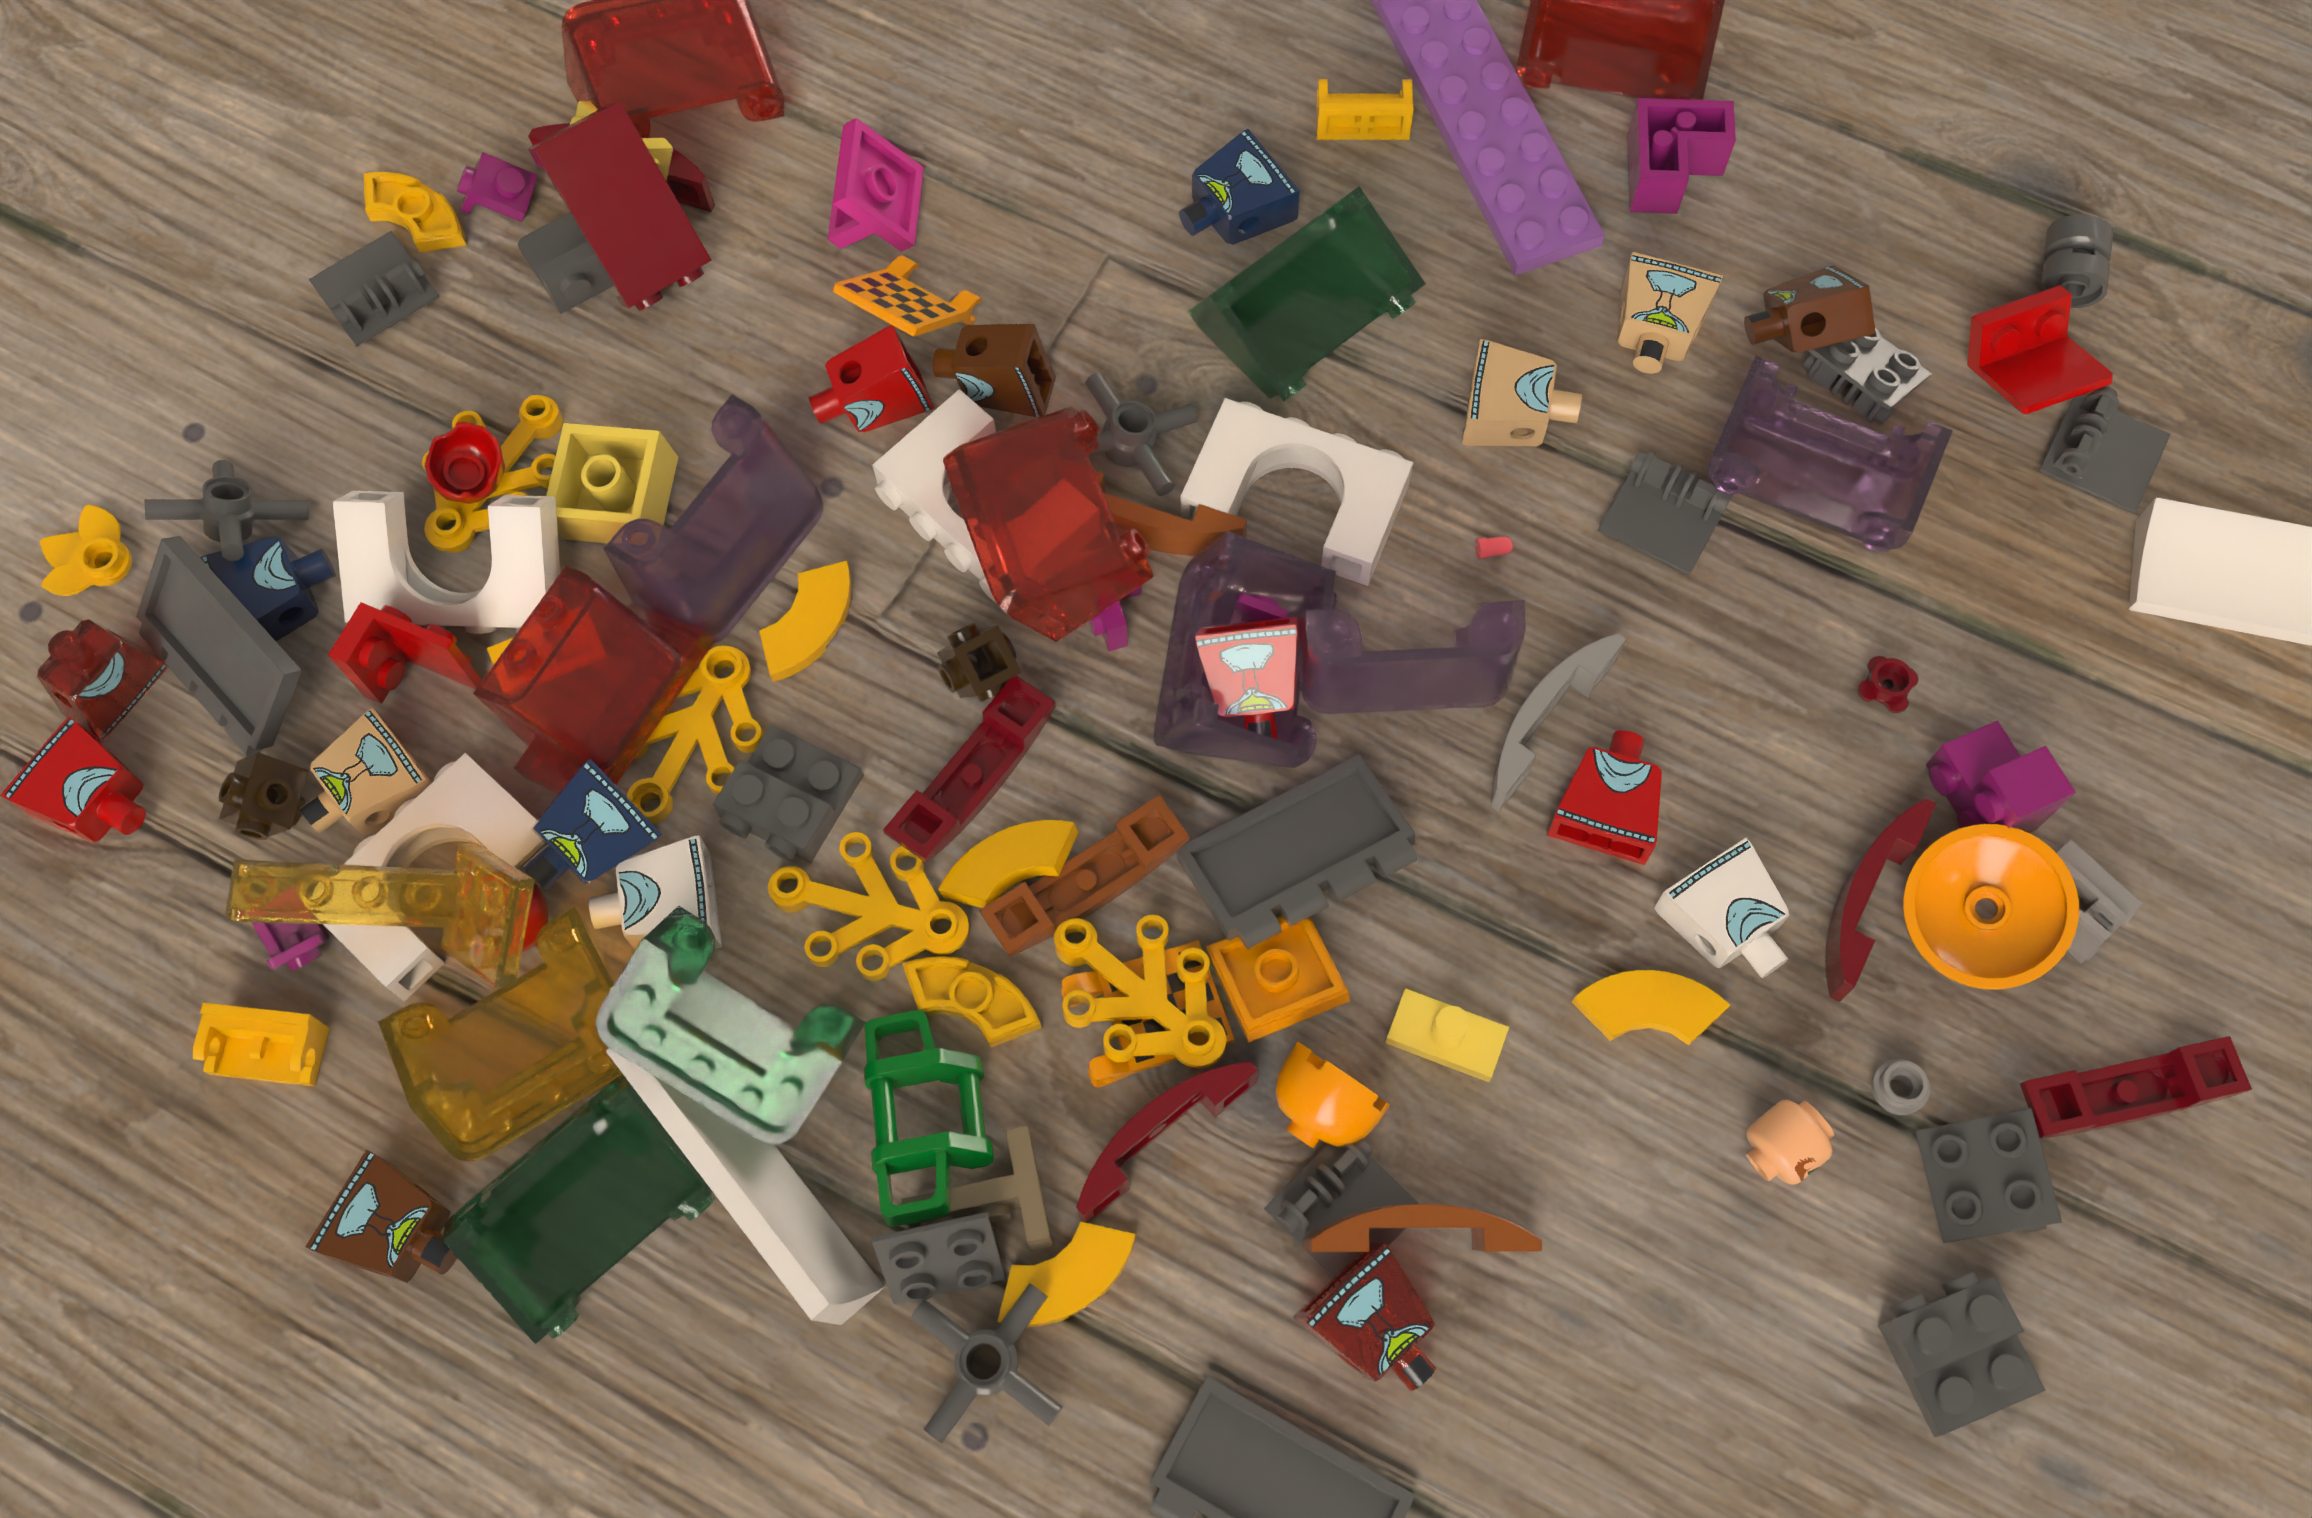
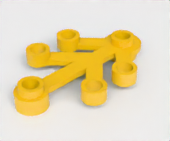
[422,395,563,553]
[614,645,764,824]
[768,832,970,981]
[1054,915,1226,1069]

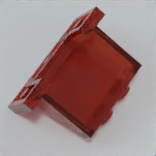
[473,566,714,794]

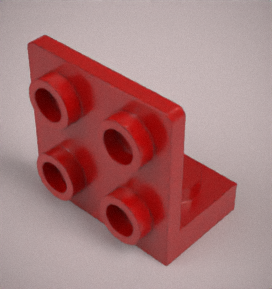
[1967,285,2113,414]
[328,602,482,704]

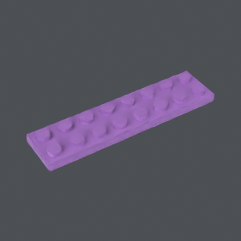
[1371,0,1605,275]

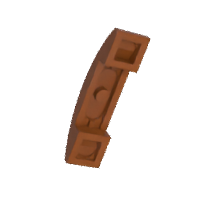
[1053,459,1247,556]
[979,794,1190,957]
[1303,1204,1542,1252]

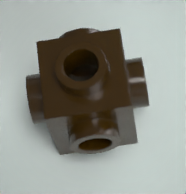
[937,623,1021,702]
[218,752,309,840]

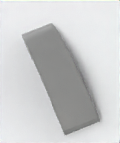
[1491,633,1626,812]

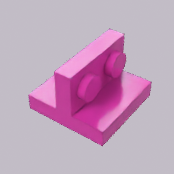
[827,118,924,252]

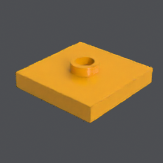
[1205,916,1350,1043]

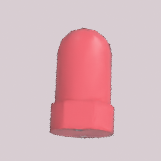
[1475,536,1513,559]

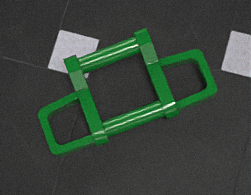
[864,1010,994,1227]

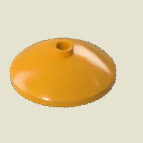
[1903,824,2079,990]

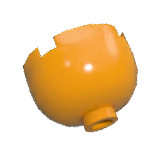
[1275,1042,1390,1149]

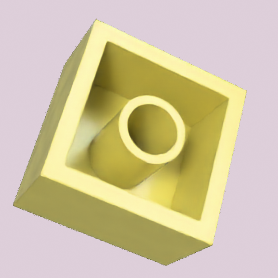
[546,423,678,548]

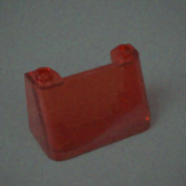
[561,0,784,138]
[1516,0,1725,100]
[943,407,1154,642]

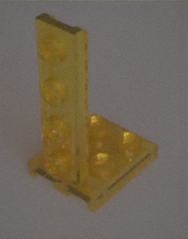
[225,844,535,988]

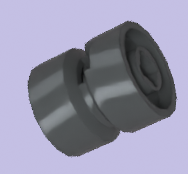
[2040,214,2114,308]

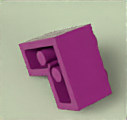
[1627,98,1736,214]
[1926,720,2076,833]

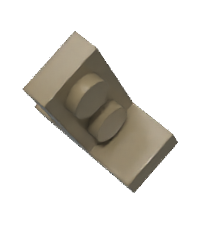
[901,1125,1053,1251]

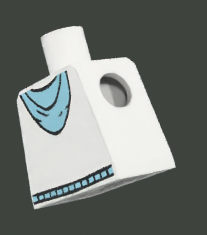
[589,835,722,950]
[1654,838,1790,978]

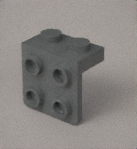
[518,212,614,314]

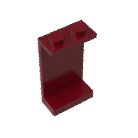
[528,101,712,311]

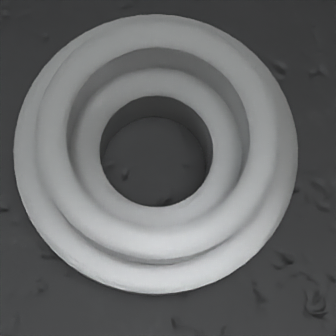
[1871,1059,1930,1115]

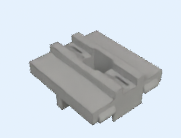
[2054,839,2142,963]

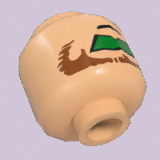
[1746,1100,1835,1185]

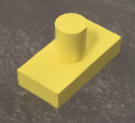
[1385,988,1509,1082]

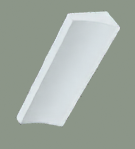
[2128,497,2312,646]
[606,1033,885,1325]

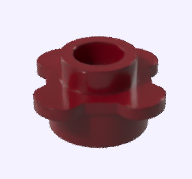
[1857,656,1919,713]

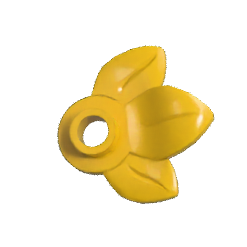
[40,505,132,596]

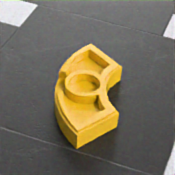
[363,172,467,253]
[759,560,852,682]
[938,820,1079,908]
[902,956,1042,1047]
[1572,970,1731,1046]
[997,1221,1136,1327]

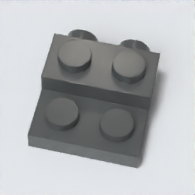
[713,725,864,863]
[1878,1272,2046,1437]

